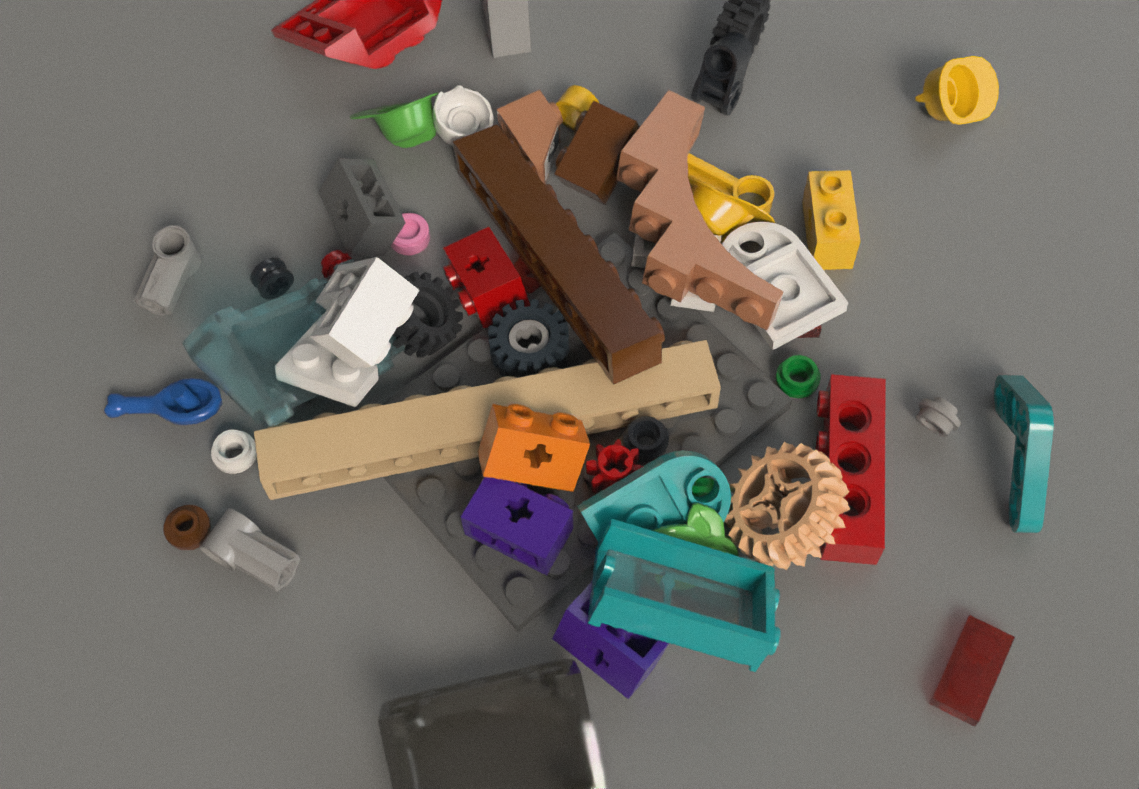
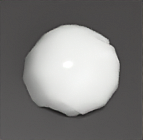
[432,85,494,146]

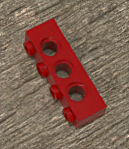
[815,374,886,565]

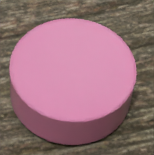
[391,213,430,255]

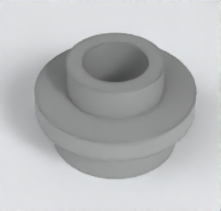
[916,396,961,437]

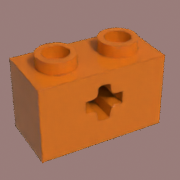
[478,404,590,492]

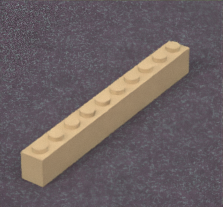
[254,340,721,500]

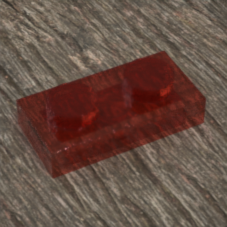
[929,615,1015,727]

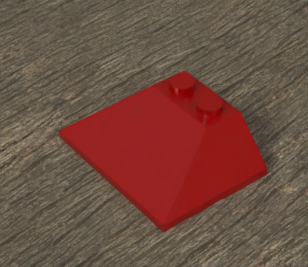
[271,0,442,69]

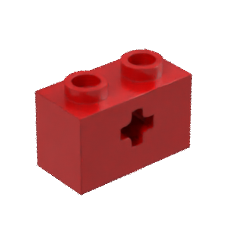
[443,226,531,328]

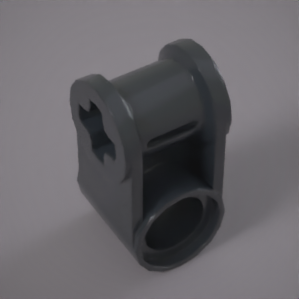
[691,32,752,116]

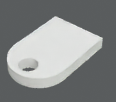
[722,222,848,350]

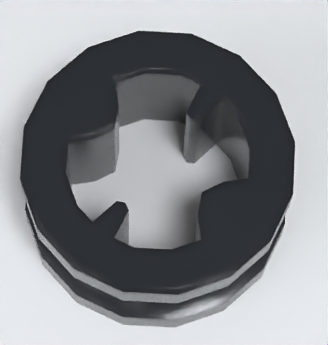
[250,257,294,299]

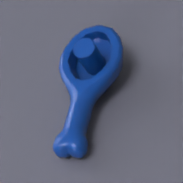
[104,378,223,425]

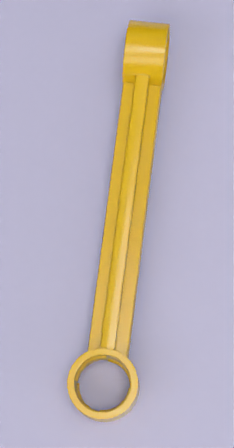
[556,85,774,214]

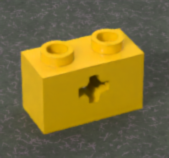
[802,170,860,270]

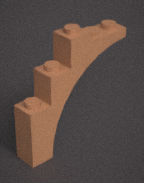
[616,90,784,330]

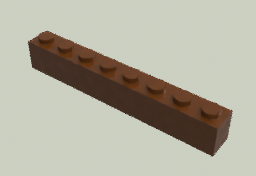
[453,124,665,385]

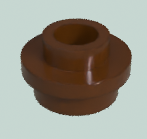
[163,505,211,550]

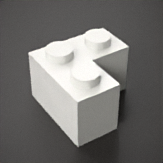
[310,257,419,368]

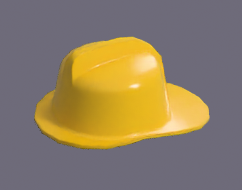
[915,56,999,125]
[688,177,776,243]

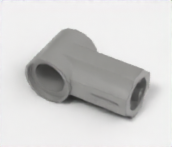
[134,225,202,317]
[199,509,300,592]

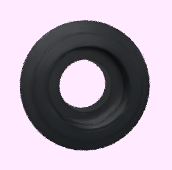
[623,416,669,462]

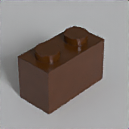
[554,100,640,205]

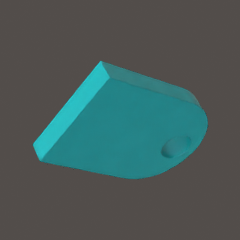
[577,450,731,579]

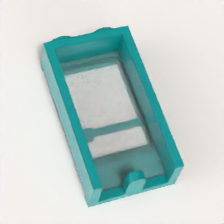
[587,519,780,672]

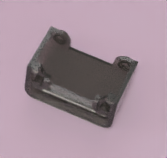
[378,659,607,789]

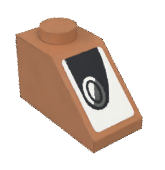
[497,90,563,184]

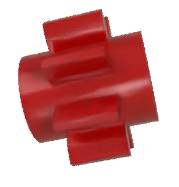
[586,439,643,492]

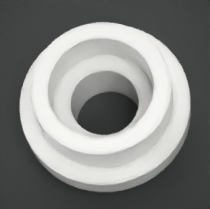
[211,429,257,474]

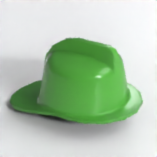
[350,92,438,148]

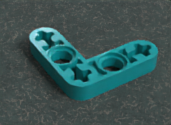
[994,375,1054,533]

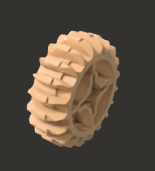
[725,442,850,570]

